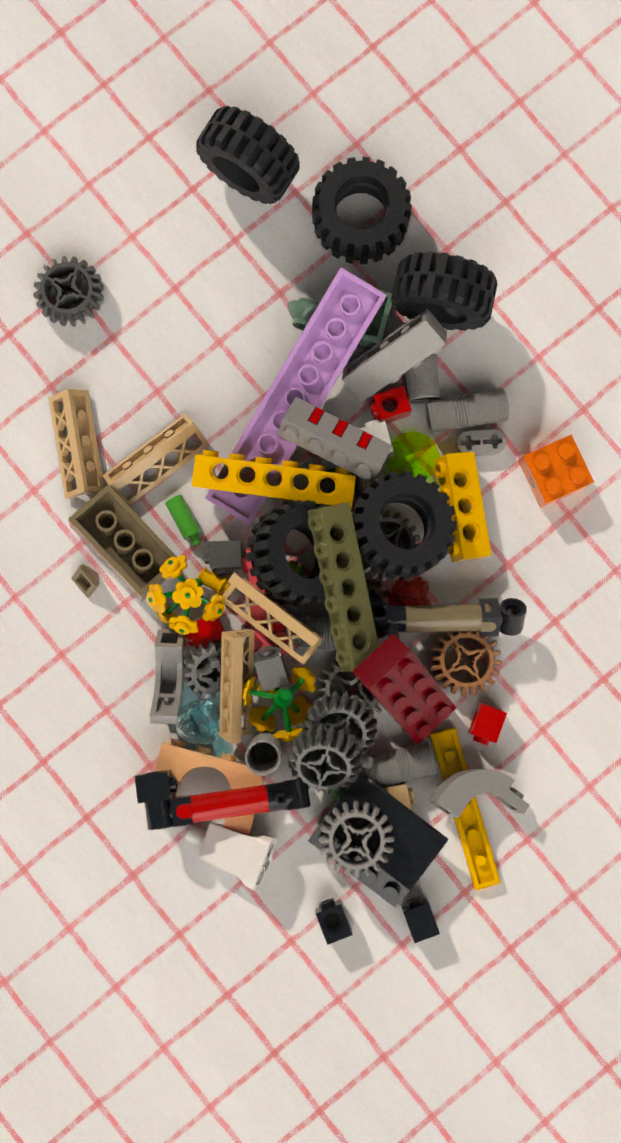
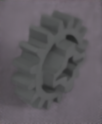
[182,640,222,698]

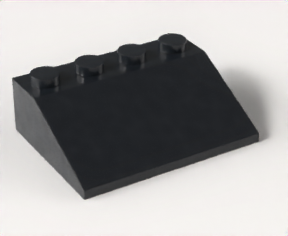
[308,772,448,907]

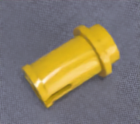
[197,567,231,595]

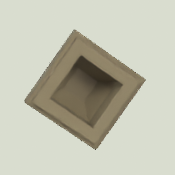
[71,564,100,598]

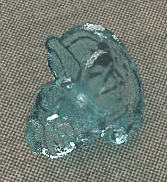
[176,699,220,745]

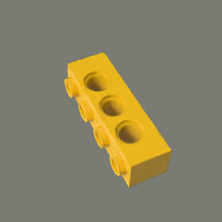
[434,452,492,563]

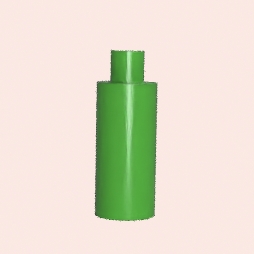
[165,495,202,547]

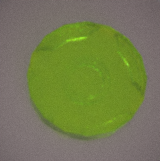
[387,431,440,480]

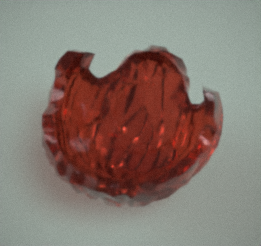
[389,576,432,605]

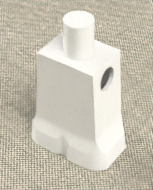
[185,822,277,890]

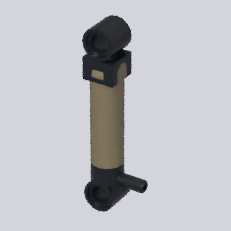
[370,598,527,640]

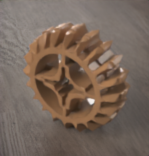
[429,631,502,696]

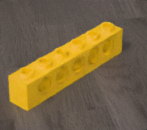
[191,450,356,508]

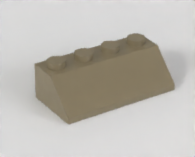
[68,484,177,602]

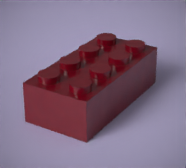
[352,634,456,745]

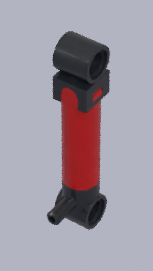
[144,779,311,830]

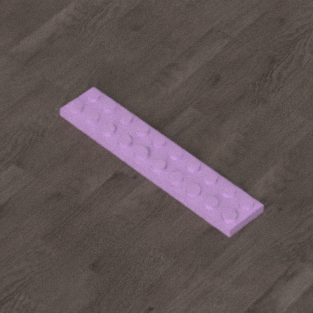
[205,267,387,525]

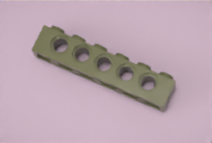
[308,502,379,672]

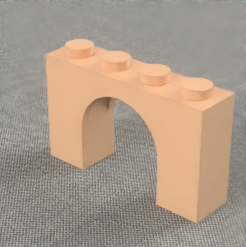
[154,738,266,834]

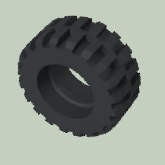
[196,106,300,204]
[312,156,412,265]
[391,252,498,331]
[352,471,457,579]
[246,500,344,606]

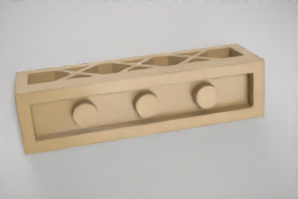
[49,389,104,499]
[102,413,210,506]
[222,573,324,665]
[219,629,255,744]

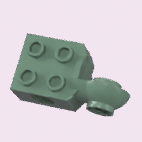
[288,289,392,349]

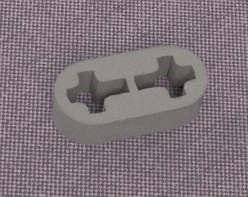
[456,429,507,456]

